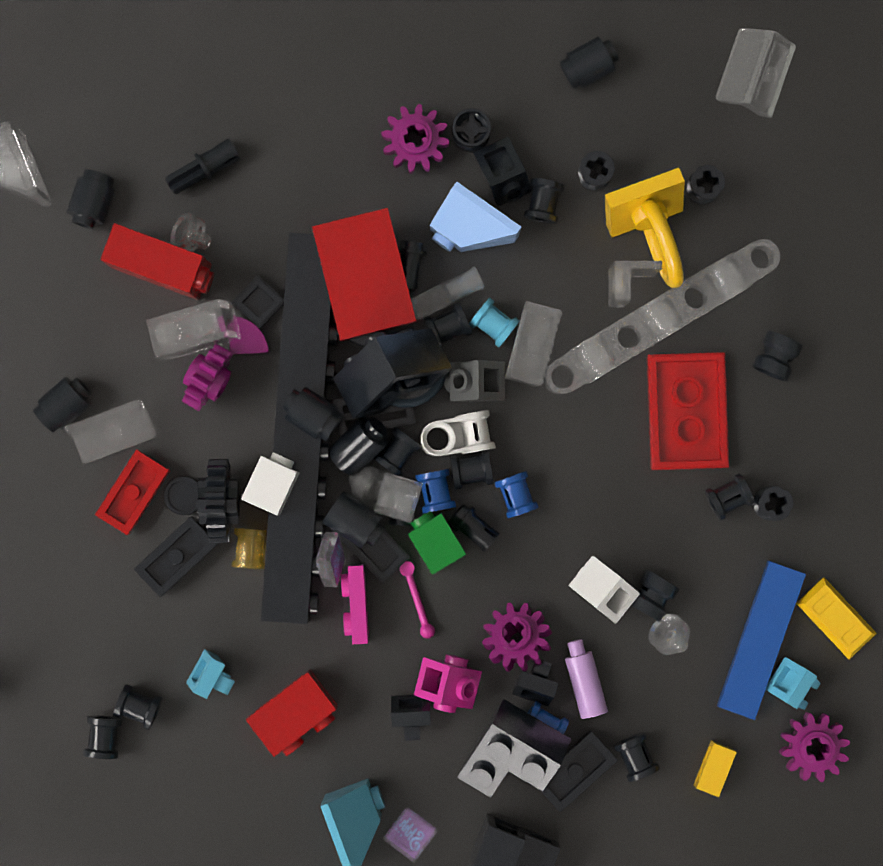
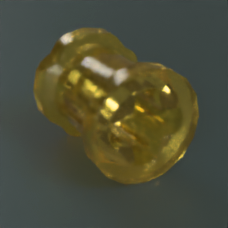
[231,528,267,569]

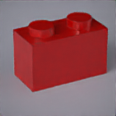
[246,669,338,757]

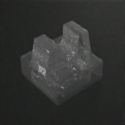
[374,472,423,523]

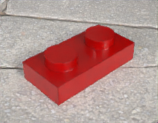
[95,449,171,535]

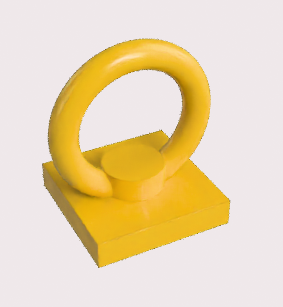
[605,168,685,288]

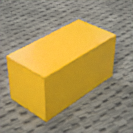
[693,740,737,797]

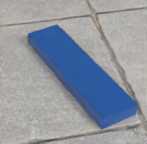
[717,561,806,720]

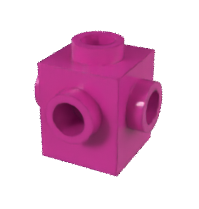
[414,654,482,713]

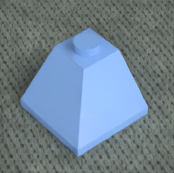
[430,182,521,252]

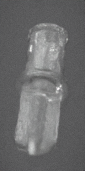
[411,267,485,320]

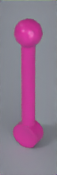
[399,561,435,639]

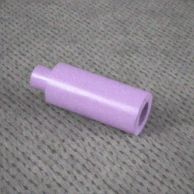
[565,639,608,719]

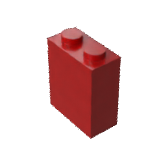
[100,223,215,301]

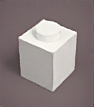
[241,452,300,516]
[568,556,640,624]

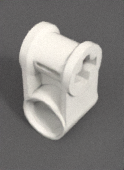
[420,410,496,457]

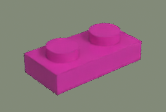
[341,564,369,645]

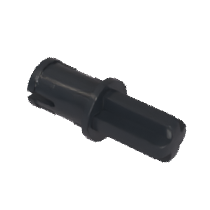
[165,138,241,194]

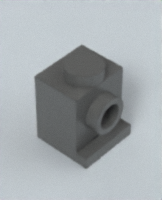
[444,360,505,402]

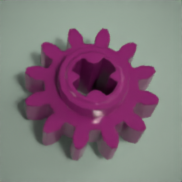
[381,104,449,174]
[182,344,233,411]
[482,603,552,672]
[779,712,850,782]

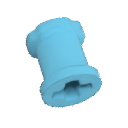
[469,297,520,348]

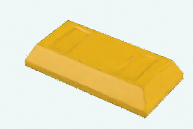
[796,577,877,659]

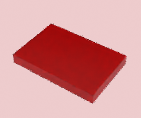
[312,208,416,341]
[647,352,729,470]

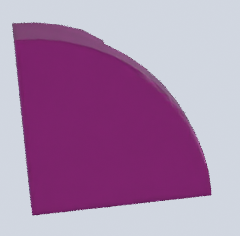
[228,316,270,355]

